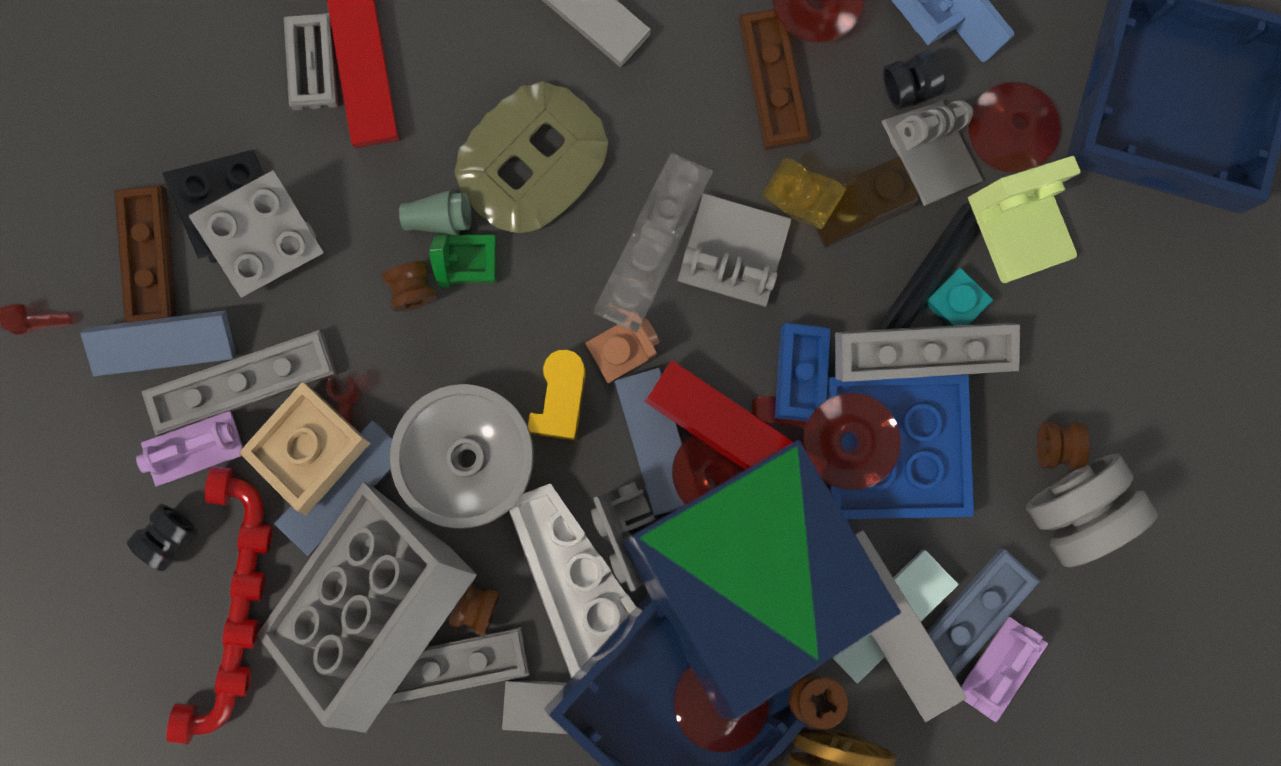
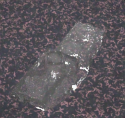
[594,152,713,333]

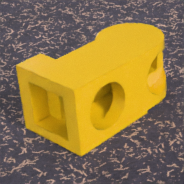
[528,350,586,441]

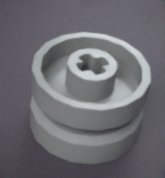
[1026,453,1159,567]

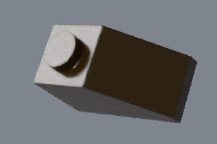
[806,156,920,248]

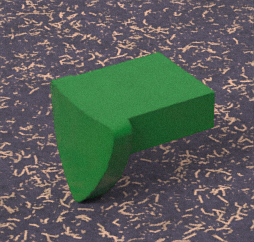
[429,233,497,288]

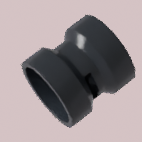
[883,50,945,110]
[127,504,198,571]

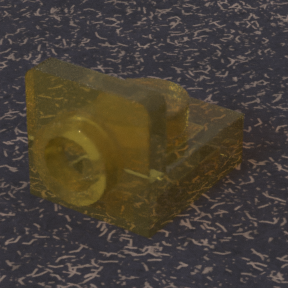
[763,158,846,229]

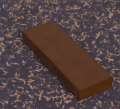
[739,7,811,151]
[114,185,177,323]

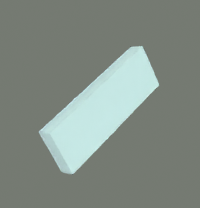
[833,549,959,684]

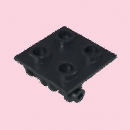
[162,150,264,263]

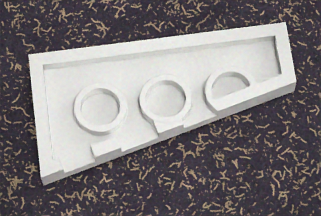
[509,484,636,678]

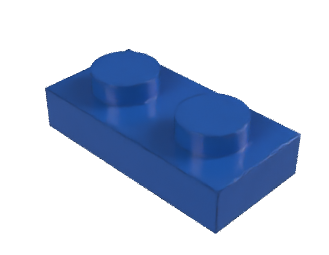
[775,323,830,423]

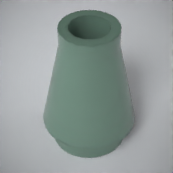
[399,189,472,235]

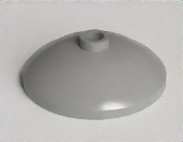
[390,384,534,528]

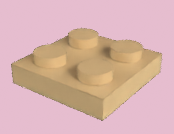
[239,382,371,515]

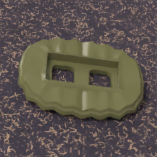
[454,81,608,233]

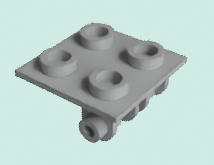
[882,100,983,206]
[189,170,324,298]
[677,193,792,307]
[591,482,655,592]

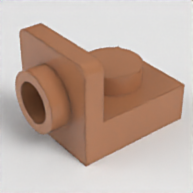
[585,312,660,385]

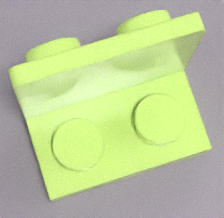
[968,156,1081,283]

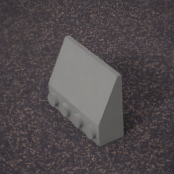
[257,482,477,733]

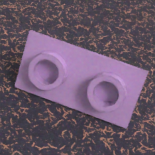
[136,411,243,487]
[961,617,1048,722]

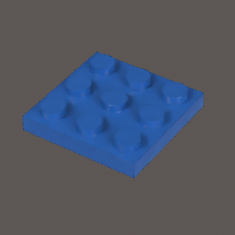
[826,375,974,519]

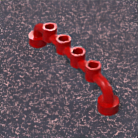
[166,466,273,744]

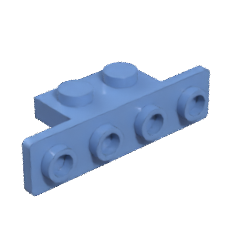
[892,0,1014,62]

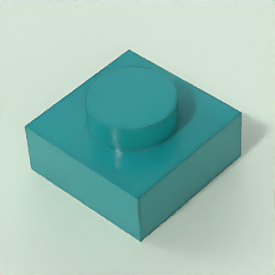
[925,268,993,326]

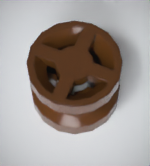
[381,261,438,312]
[1037,421,1090,469]
[448,582,500,637]
[789,674,848,730]

